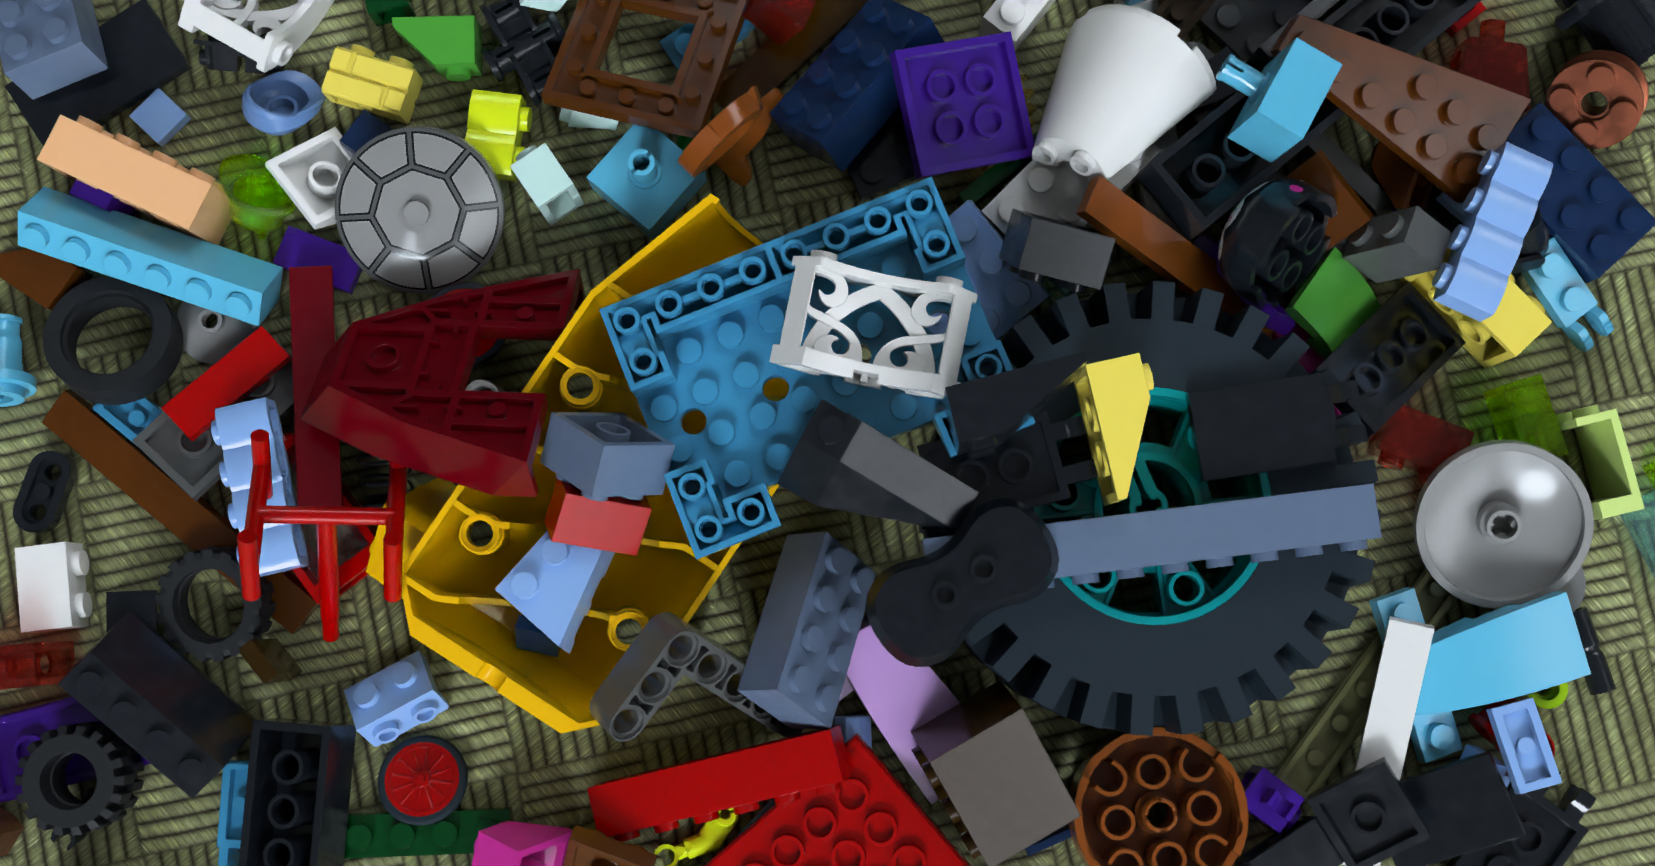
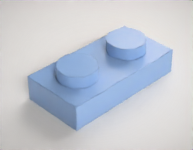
[1486,698,1562,794]

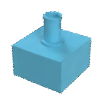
[1216,37,1342,163]
[586,124,707,240]

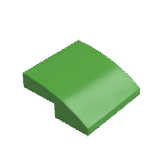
[1285,247,1380,359]

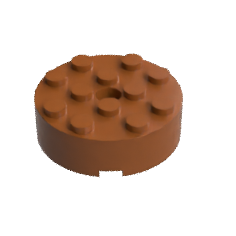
[1068,727,1249,866]

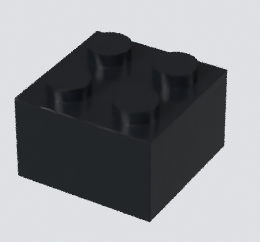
[999,209,1115,294]

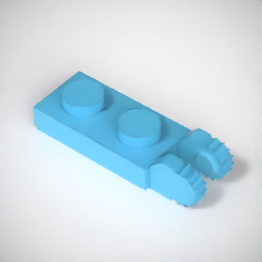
[1521,237,1614,352]

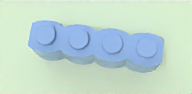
[1432,142,1553,322]
[211,397,309,577]

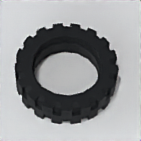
[155,546,276,662]

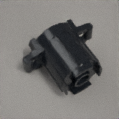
[1554,0,1655,66]

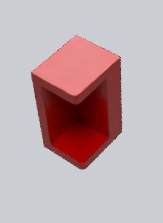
[545,479,652,556]

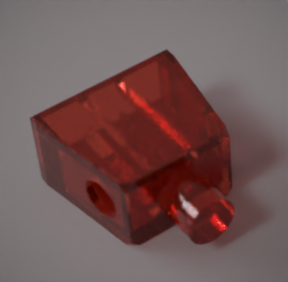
[1449,19,1530,115]
[0,641,75,690]

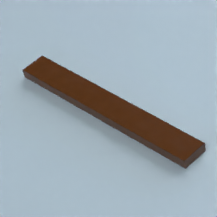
[42,389,318,634]

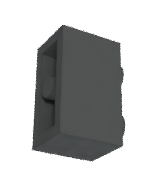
[1342,206,1452,283]

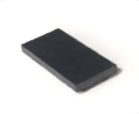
[5,0,192,146]

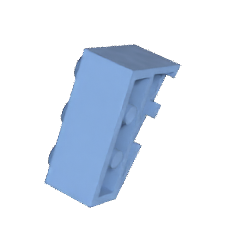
[495,531,615,654]

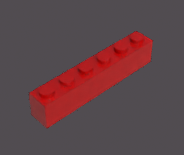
[587,724,853,842]

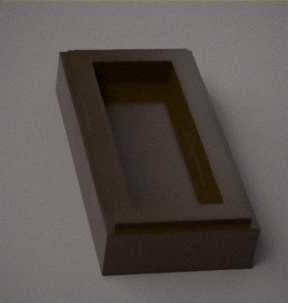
[239,639,302,683]

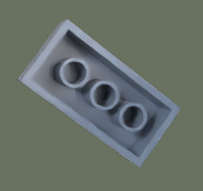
[737,531,876,729]

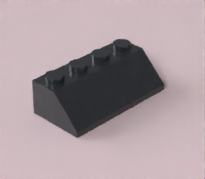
[58,610,255,799]

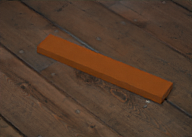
[1076,175,1273,338]

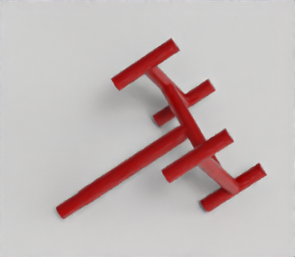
[237,429,407,642]

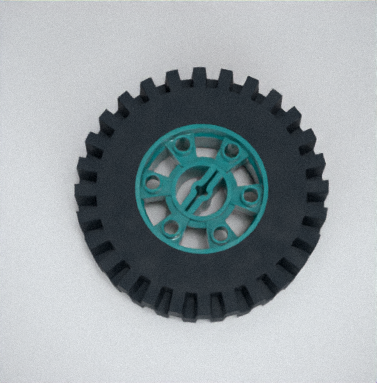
[919,281,1381,736]

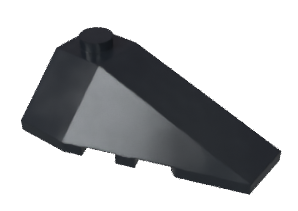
[777,399,979,532]

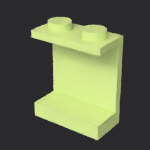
[1541,404,1645,520]

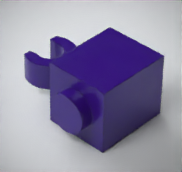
[1241,764,1305,834]

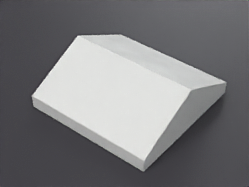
[265,127,354,229]

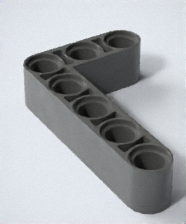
[589,612,805,742]

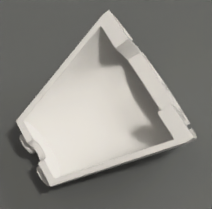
[1032,4,1217,180]

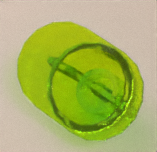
[218,154,297,240]

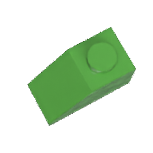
[392,15,482,82]

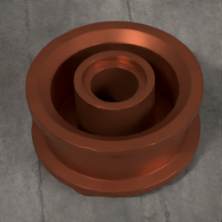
[1545,50,1649,149]

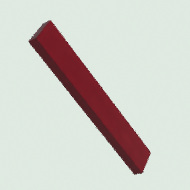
[289,265,343,507]

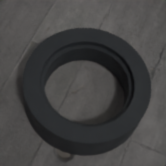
[43,276,183,405]

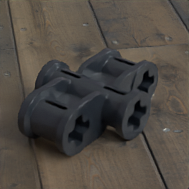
[479,0,565,108]

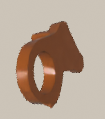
[678,86,784,186]

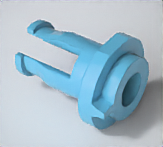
[0,313,37,407]

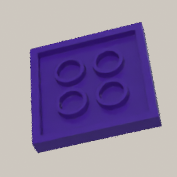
[889,31,1034,179]

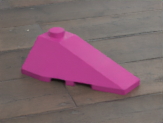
[471,821,573,866]

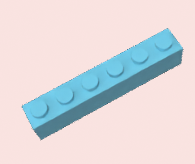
[18,187,283,326]

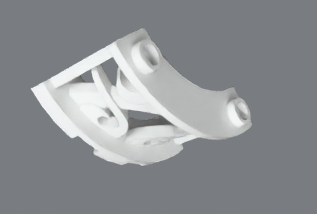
[178,0,335,73]
[769,250,978,399]

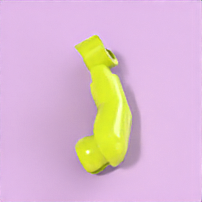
[654,808,739,866]

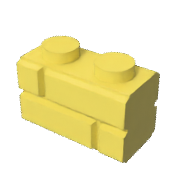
[321,44,423,124]

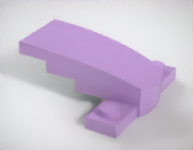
[839,616,960,805]

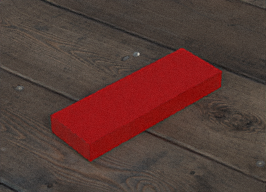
[161,326,292,442]

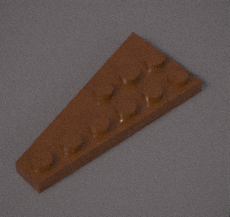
[1270,14,1531,203]

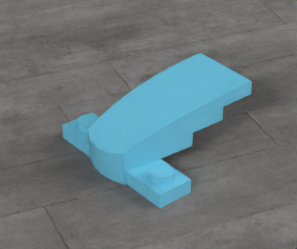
[1369,587,1591,763]

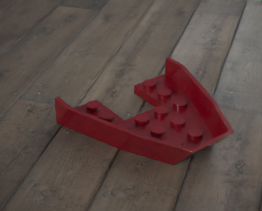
[300,269,586,497]

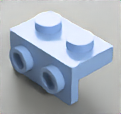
[344,650,449,747]

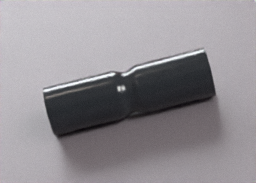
[1573,607,1616,695]

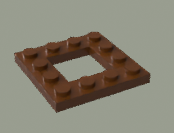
[541,0,752,138]

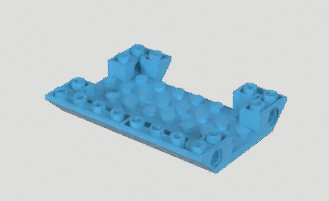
[599,176,1035,560]

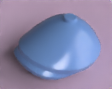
[241,70,326,136]

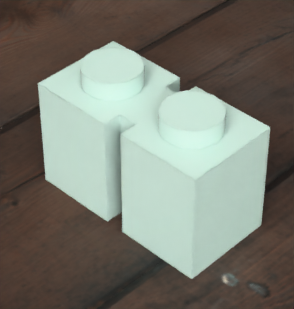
[510,143,584,226]

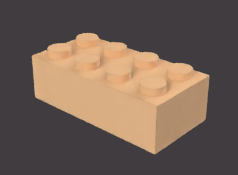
[37,114,239,245]

